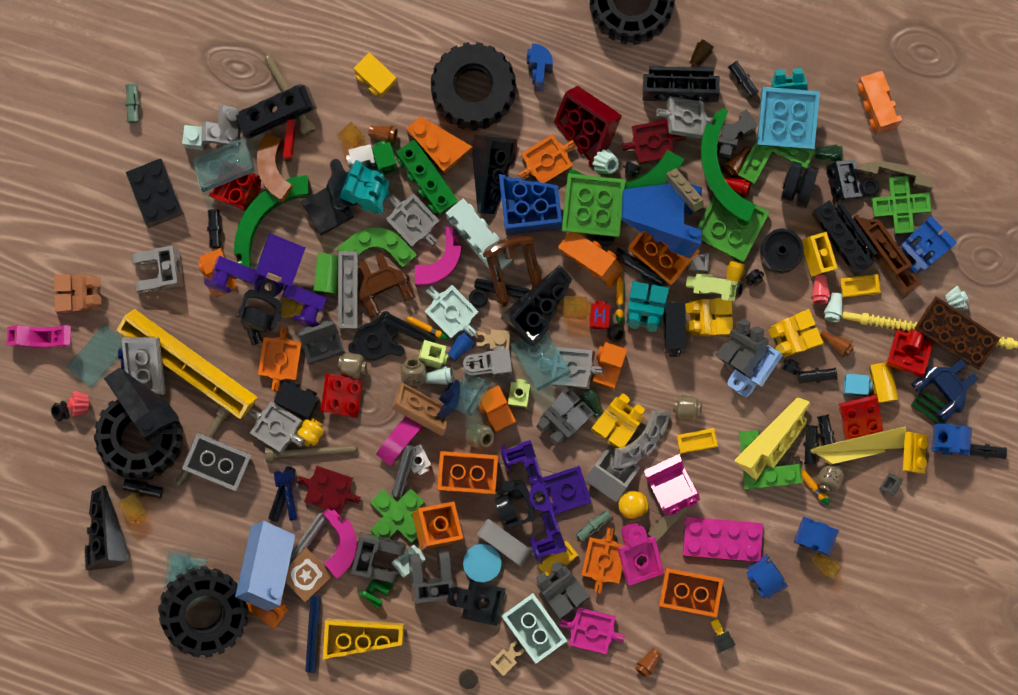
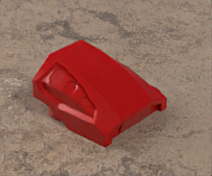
[209,162,261,211]

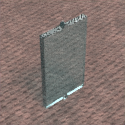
[67,324,123,387]

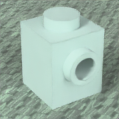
[182,125,207,150]

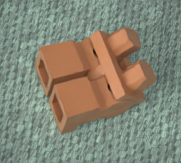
[54,274,101,314]

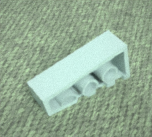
[446,198,513,276]

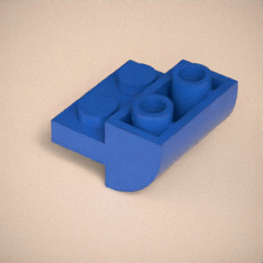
[527,43,553,91]

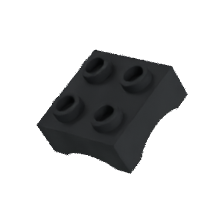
[301,188,354,236]

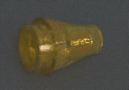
[811,553,841,579]

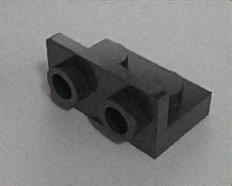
[826,159,863,202]

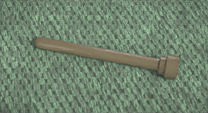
[265,55,316,137]
[176,405,232,486]
[265,445,358,463]

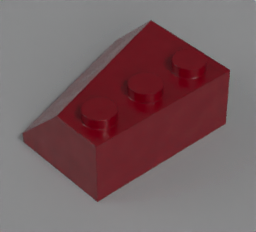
[554,85,622,167]

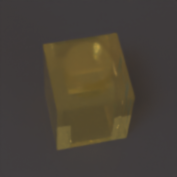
[337,122,366,149]
[563,296,591,318]
[117,493,148,524]

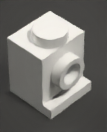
[346,144,376,167]
[411,444,432,476]

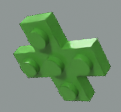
[871,176,931,235]
[370,488,424,543]

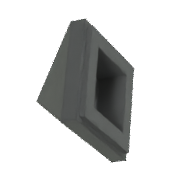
[879,473,903,496]

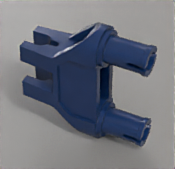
[911,359,978,423]

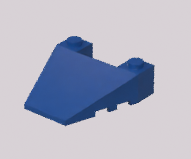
[621,184,702,258]

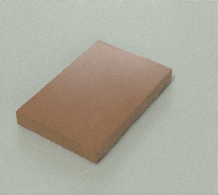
[392,382,450,436]

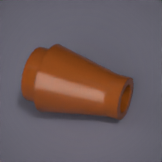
[368,125,398,143]
[635,648,662,678]

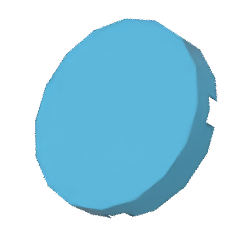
[463,544,502,583]

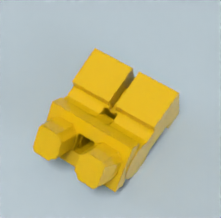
[685,298,733,337]
[768,309,823,358]
[591,394,645,448]

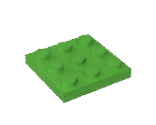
[562,173,625,237]
[697,196,770,263]

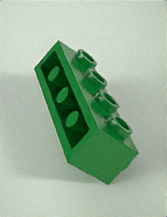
[396,139,458,216]

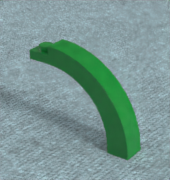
[701,108,756,224]
[567,150,684,189]
[234,175,310,268]

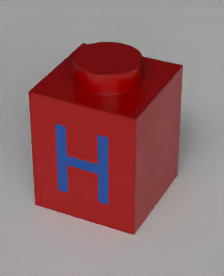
[589,301,611,330]

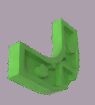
[337,228,417,268]

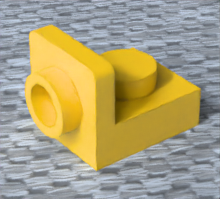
[281,298,303,317]

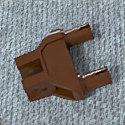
[358,253,416,318]

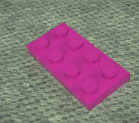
[683,517,763,562]

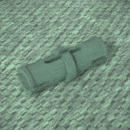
[125,84,140,123]
[576,509,613,542]

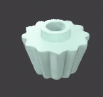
[593,149,619,175]
[945,286,969,311]

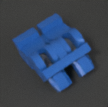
[901,215,957,273]

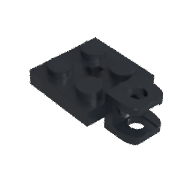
[447,580,506,626]

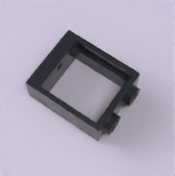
[664,303,686,357]

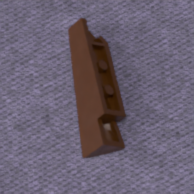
[853,215,922,299]

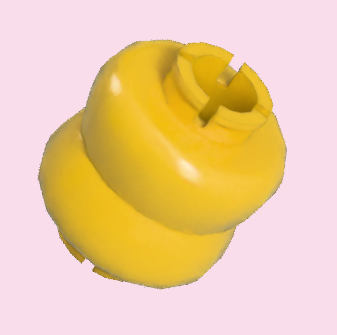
[296,418,324,447]

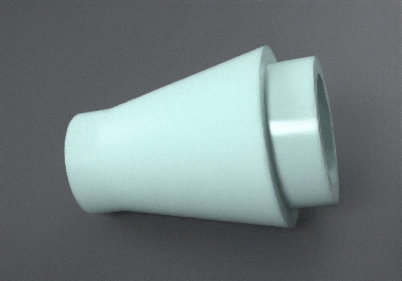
[823,293,843,323]
[425,366,454,385]

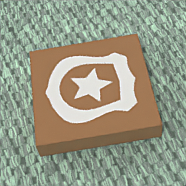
[285,547,333,602]

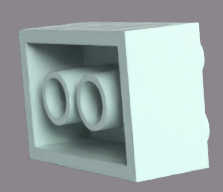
[502,593,567,664]

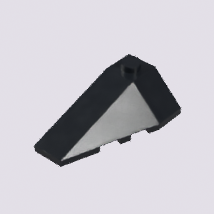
[501,265,572,347]

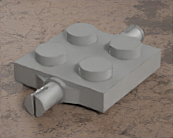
[656,96,715,139]
[386,193,440,247]
[540,347,605,389]
[248,401,304,454]

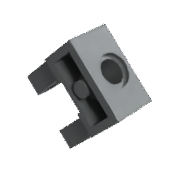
[351,532,406,583]
[408,550,454,604]

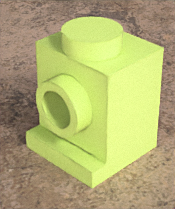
[418,340,448,369]
[508,379,530,409]

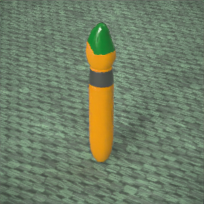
[615,277,624,323]
[406,317,449,340]
[801,468,830,505]

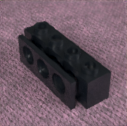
[642,66,720,103]
[236,84,317,139]
[812,200,877,276]

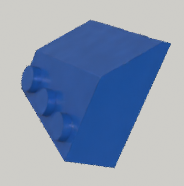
[499,174,562,235]

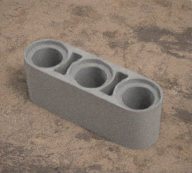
[476,519,533,567]

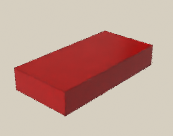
[283,120,296,161]

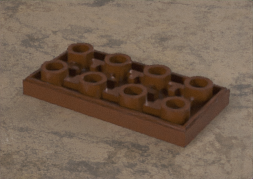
[914,296,1000,370]

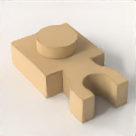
[477,330,510,350]
[490,641,525,676]

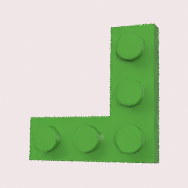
[738,140,815,185]
[739,430,803,490]

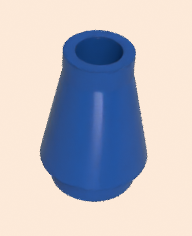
[448,332,475,361]

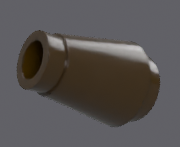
[689,39,714,67]

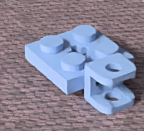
[728,345,783,397]

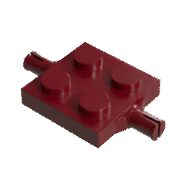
[621,120,686,164]
[297,465,361,515]

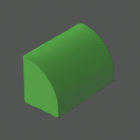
[314,253,338,295]

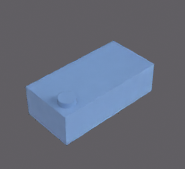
[235,521,295,611]

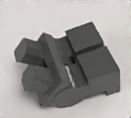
[717,109,757,160]
[716,319,769,378]
[536,387,595,446]
[536,562,590,620]

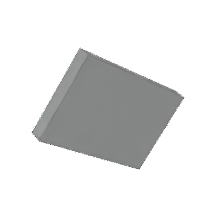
[121,337,166,395]

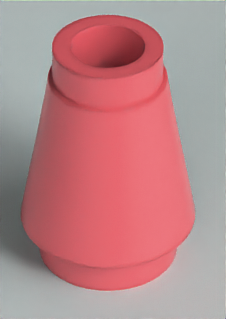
[811,275,830,305]

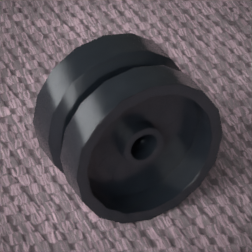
[780,161,818,209]
[759,228,804,274]

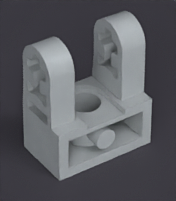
[131,245,184,293]
[463,346,512,378]

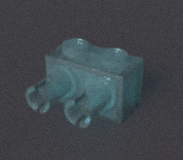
[164,550,208,590]

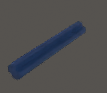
[305,596,321,673]

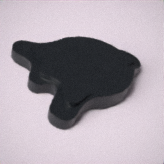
[326,159,358,212]
[348,311,405,361]

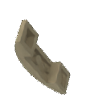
[857,162,934,191]

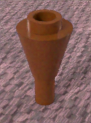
[722,146,751,177]
[820,330,854,357]

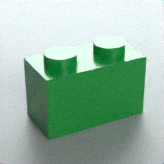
[371,141,398,175]

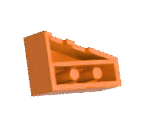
[857,71,902,134]
[406,116,473,175]
[558,232,624,289]

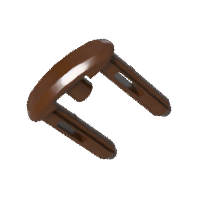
[483,235,542,307]

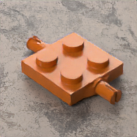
[517,134,576,183]
[258,326,302,392]
[581,527,624,594]

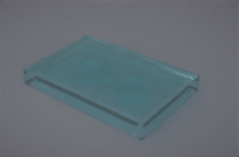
[193,138,255,192]
[510,332,571,391]
[454,373,490,417]

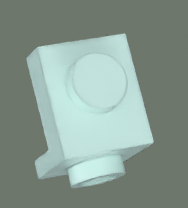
[392,545,426,578]

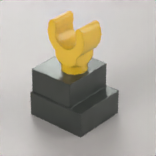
[710,619,736,653]

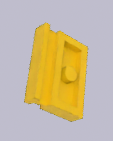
[903,432,928,474]

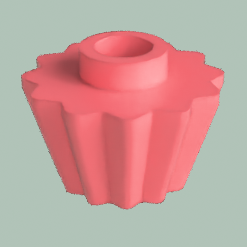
[68,391,89,417]

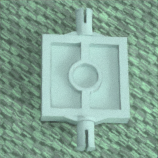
[425,285,479,339]

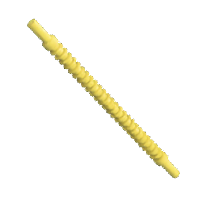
[842,312,1018,350]

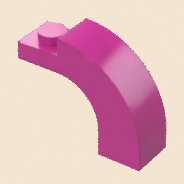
[415,227,461,287]
[6,325,72,349]
[376,416,425,466]
[322,508,357,579]

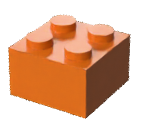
[412,502,463,551]

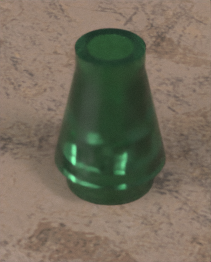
[815,144,843,162]
[580,388,604,418]

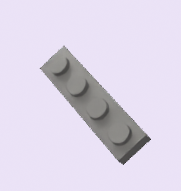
[338,251,358,328]

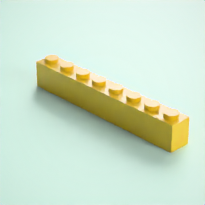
[117,309,258,419]

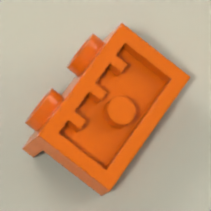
[246,601,289,629]

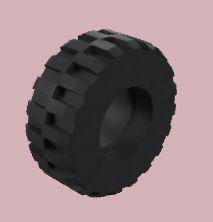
[589,0,675,45]
[431,42,516,130]
[94,399,183,481]
[158,567,249,658]

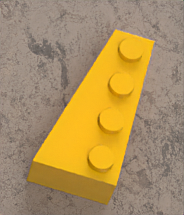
[323,618,405,660]

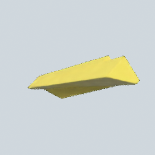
[735,398,811,480]
[811,426,906,465]

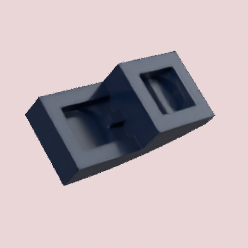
[437,379,460,419]

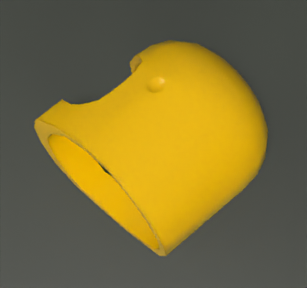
[618,491,649,520]

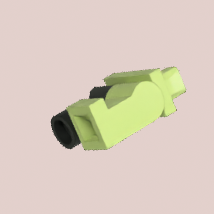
[686,274,743,301]

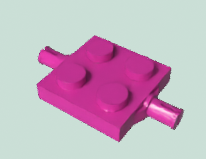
[559,607,625,654]

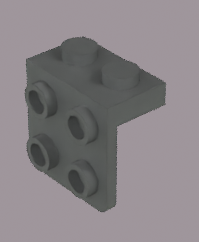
[298,320,345,365]

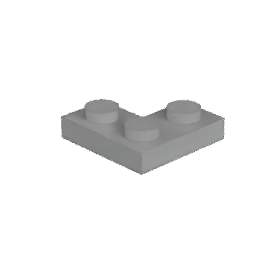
[201,106,239,147]

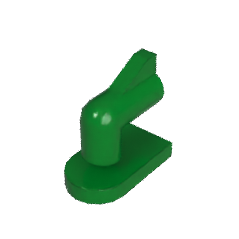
[359,580,393,610]

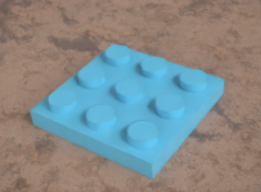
[757,87,820,149]

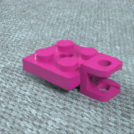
[617,523,664,586]

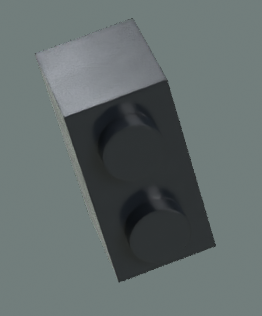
[274,380,320,420]

